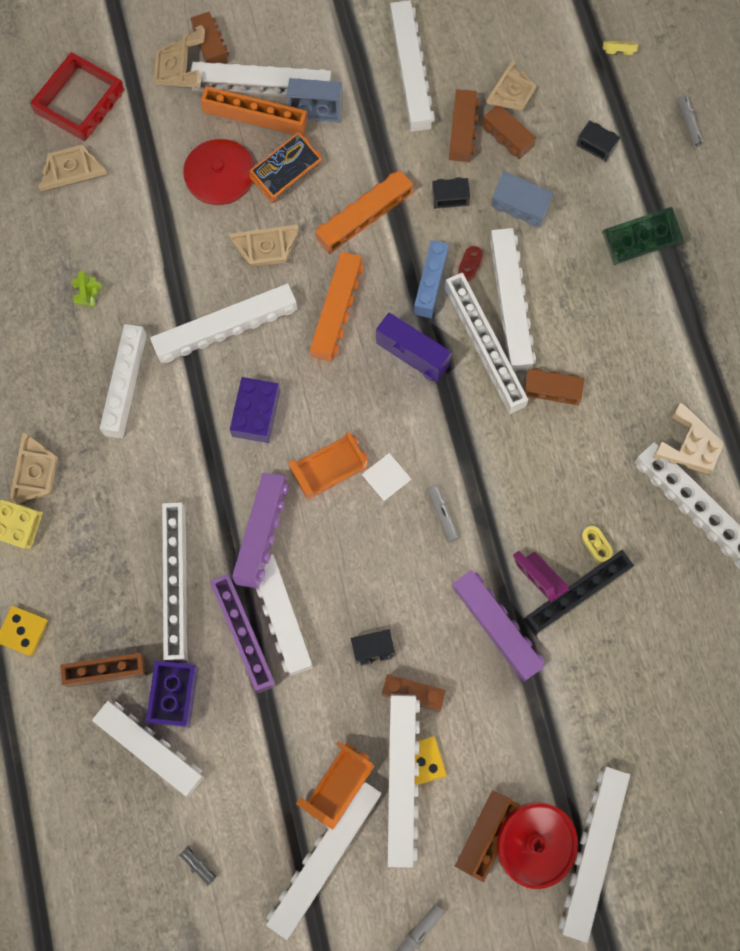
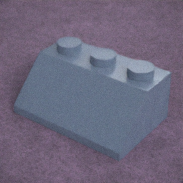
[287,78,342,123]
[491,171,553,228]

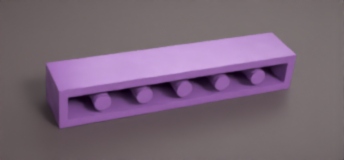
[232,473,289,588]
[452,570,545,682]
[210,574,277,694]

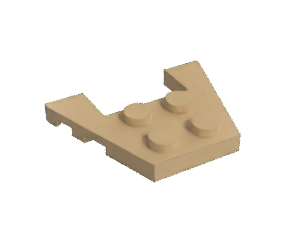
[153,25,205,88]
[653,402,724,474]

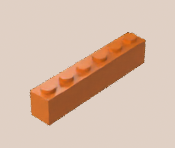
[201,86,308,136]
[315,170,413,255]
[310,251,365,362]

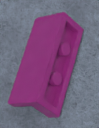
[513,551,569,602]

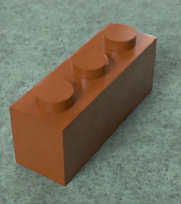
[190,11,229,64]
[482,106,536,160]
[524,368,584,406]
[382,674,446,712]

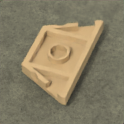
[486,61,537,110]
[38,145,107,191]
[229,225,299,267]
[9,433,58,504]

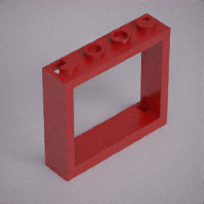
[30,52,125,142]

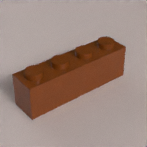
[449,89,480,162]
[60,653,147,688]
[454,790,521,883]

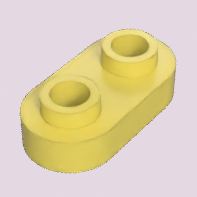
[603,41,638,55]
[581,526,613,563]

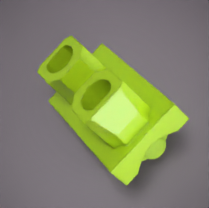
[72,270,102,308]

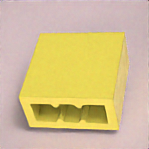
[0,500,43,549]

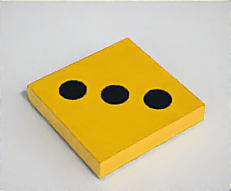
[0,606,49,657]
[414,736,447,785]

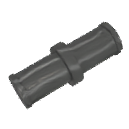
[179,846,217,886]

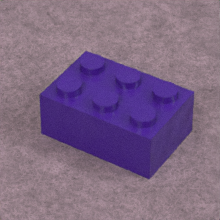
[229,377,280,443]
[146,661,199,728]

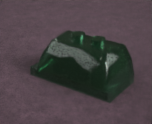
[602,207,684,266]

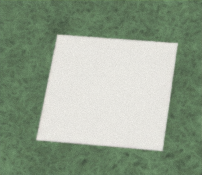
[362,453,412,501]

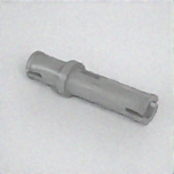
[677,95,704,147]
[427,484,460,542]
[396,904,445,951]

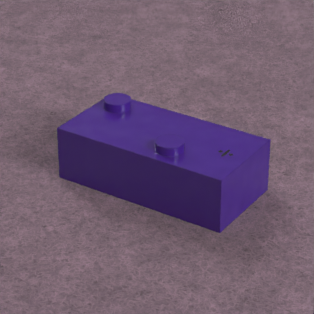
[376,312,451,383]

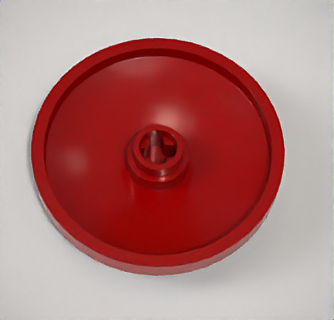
[183,139,254,205]
[497,802,578,889]

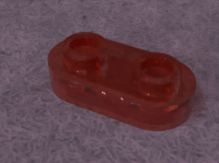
[458,246,483,281]

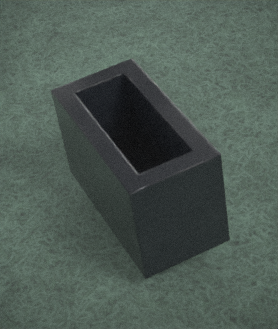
[576,120,620,162]
[432,177,470,209]
[351,629,395,666]

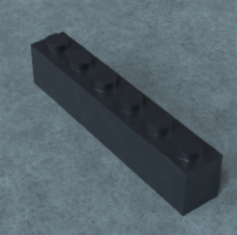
[524,550,634,636]

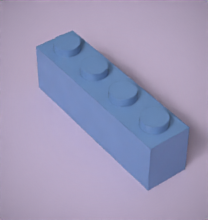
[414,240,449,318]

